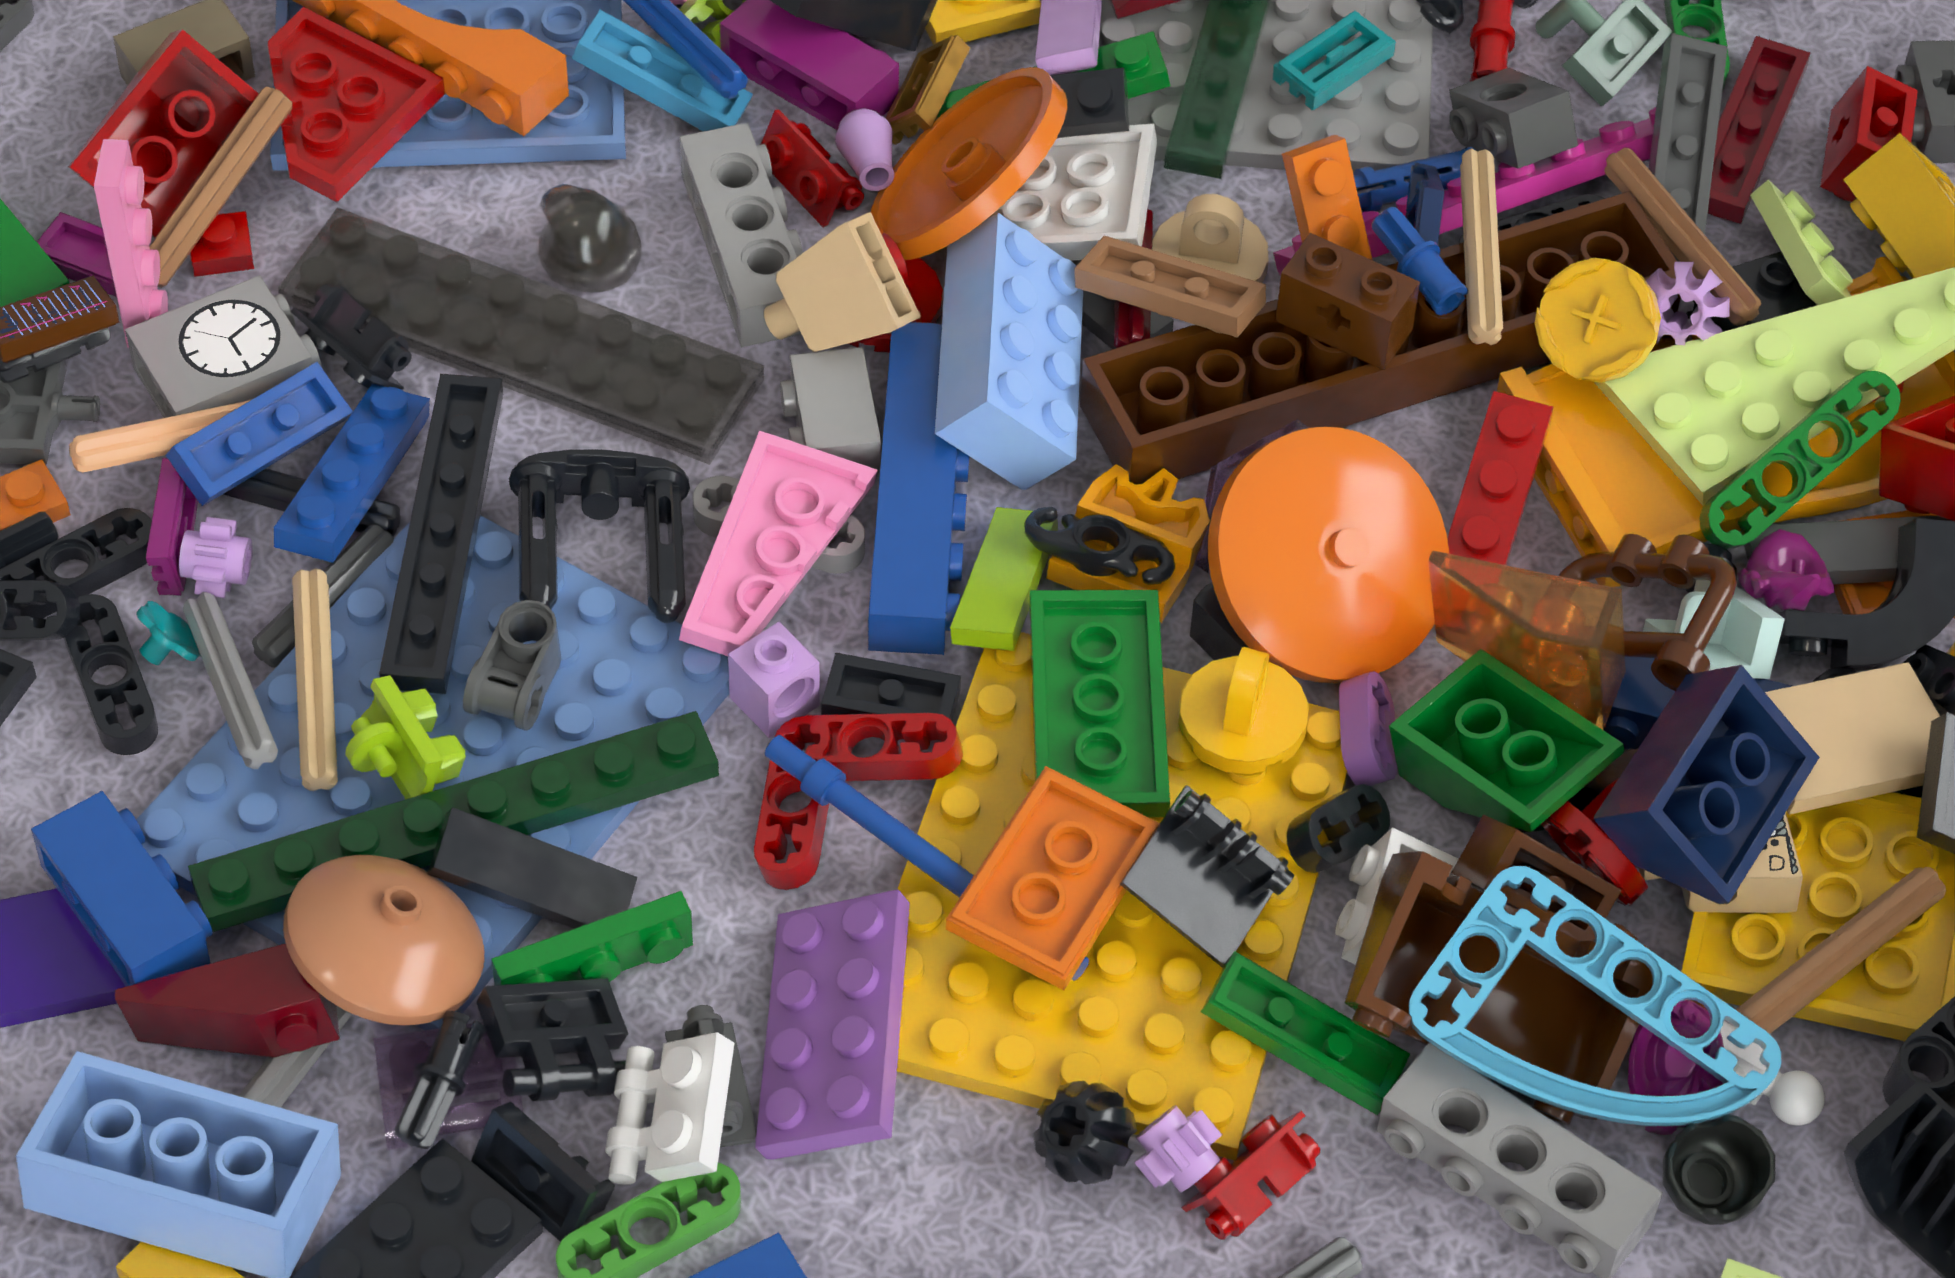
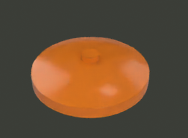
[870,67,1067,260]
[1208,427,1450,683]

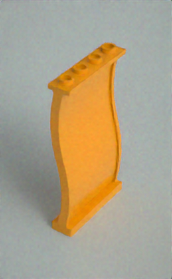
[1497,256,1955,591]

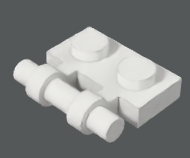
[605,1032,734,1185]

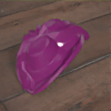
[1737,529,1834,611]
[1628,1000,1724,1135]

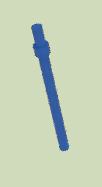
[765,735,1089,981]

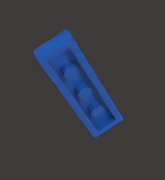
[274,383,430,563]

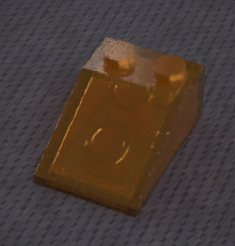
[1428,550,1626,730]

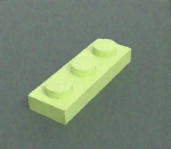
[1750,180,1853,305]

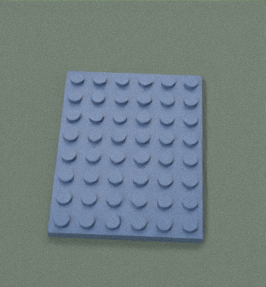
[136,515,730,1037]

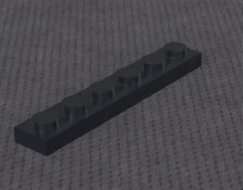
[379,373,503,694]

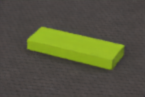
[950,507,1058,651]

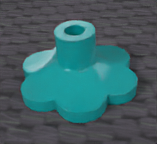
[136,601,201,665]

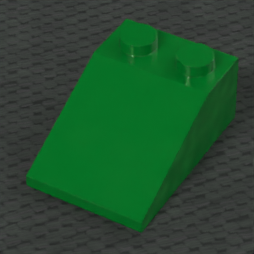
[1389,649,1624,832]

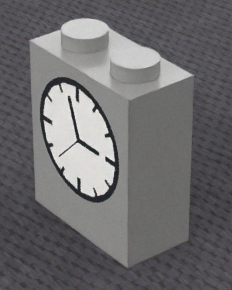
[125,275,321,418]

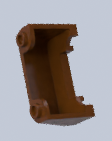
[1344,851,1653,1126]

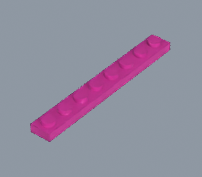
[1273,107,1656,276]

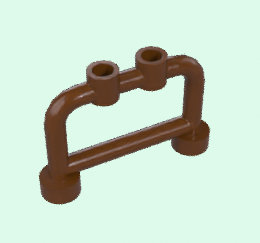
[1496,534,1737,691]

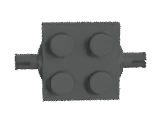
[0,361,100,465]

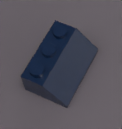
[1593,665,1820,905]

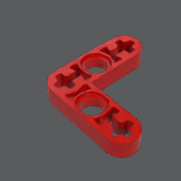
[754,713,963,890]

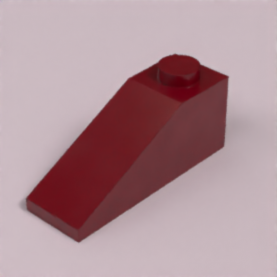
[115,943,340,1058]

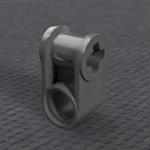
[463,600,561,730]

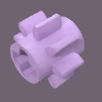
[179,517,252,598]
[1134,1105,1222,1193]

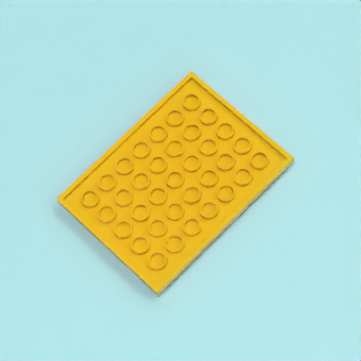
[897,632,1348,1160]

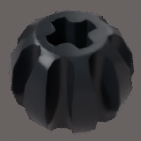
[1033,1081,1137,1185]

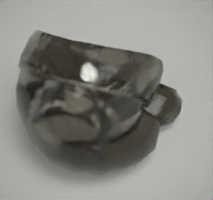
[539,184,642,293]

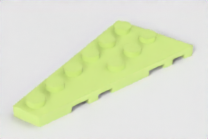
[1594,267,1955,506]

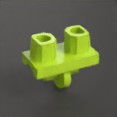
[345,675,466,799]

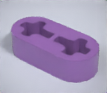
[1339,671,1397,786]

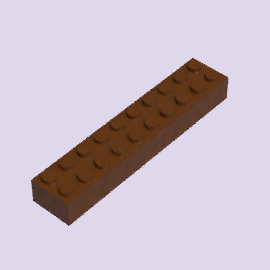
[1080,191,1681,485]

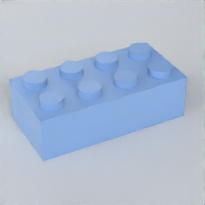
[935,213,1083,490]
[16,1051,341,1278]

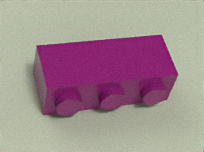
[720,0,899,130]

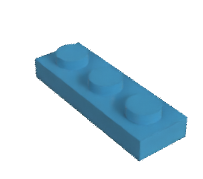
[571,10,753,131]

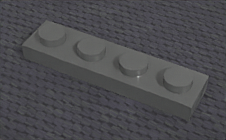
[1649,33,1728,262]

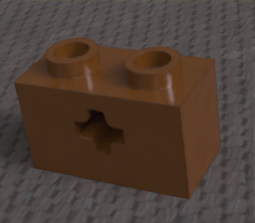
[1275,233,1420,370]

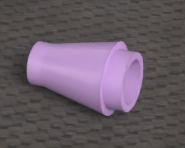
[835,109,894,191]

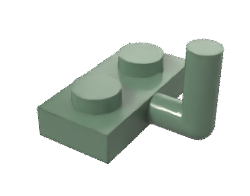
[1535,0,1673,107]

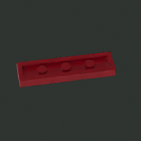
[1708,36,1811,224]

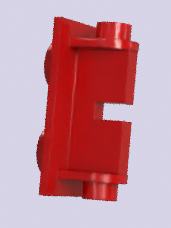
[760,109,864,228]
[1181,1110,1320,1240]

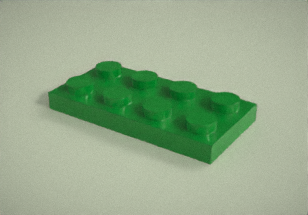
[1029,590,1170,817]

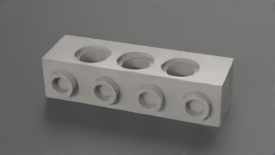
[680,123,803,347]
[1377,1043,1663,1278]

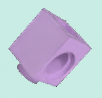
[728,622,820,738]

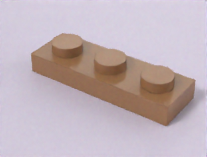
[1075,235,1266,338]

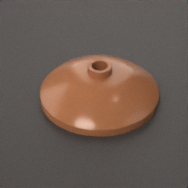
[283,855,485,1025]

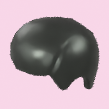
[1663,1114,1775,1225]

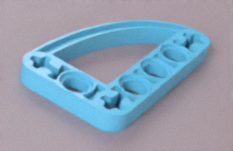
[1408,866,1781,1126]

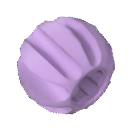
[1646,262,1730,345]

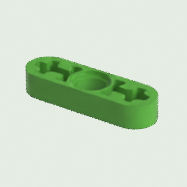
[556,1162,741,1278]

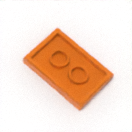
[946,766,1160,990]

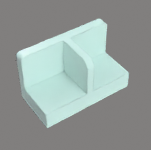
[1643,580,1785,679]

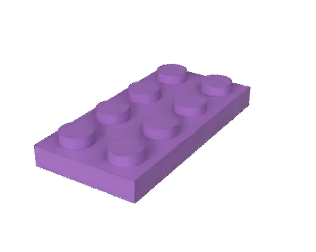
[755,889,910,1160]

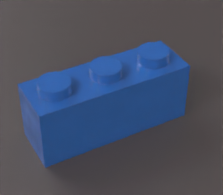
[31,790,213,986]

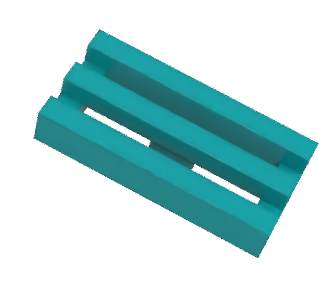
[1272,10,1396,111]

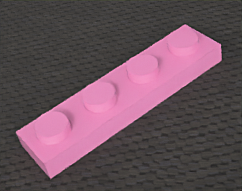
[94,139,168,348]

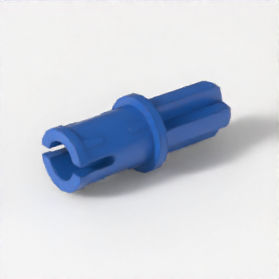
[1371,207,1468,315]

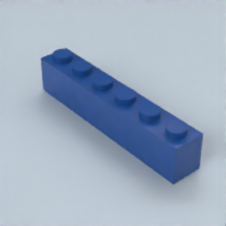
[868,322,970,655]

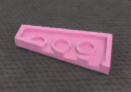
[679,431,878,656]

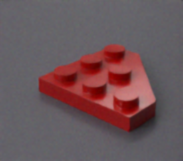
[267,7,445,202]

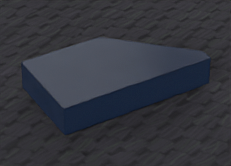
[1405,163,1444,245]

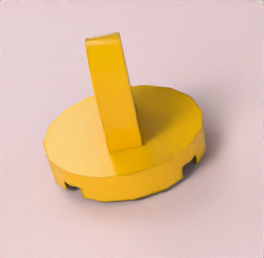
[1535,258,1661,383]
[1178,647,1309,775]

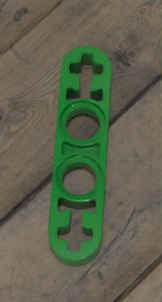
[1699,371,1901,549]

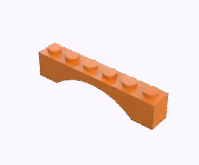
[293,0,569,136]

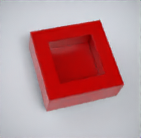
[190,211,254,277]

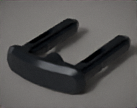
[509,449,690,623]

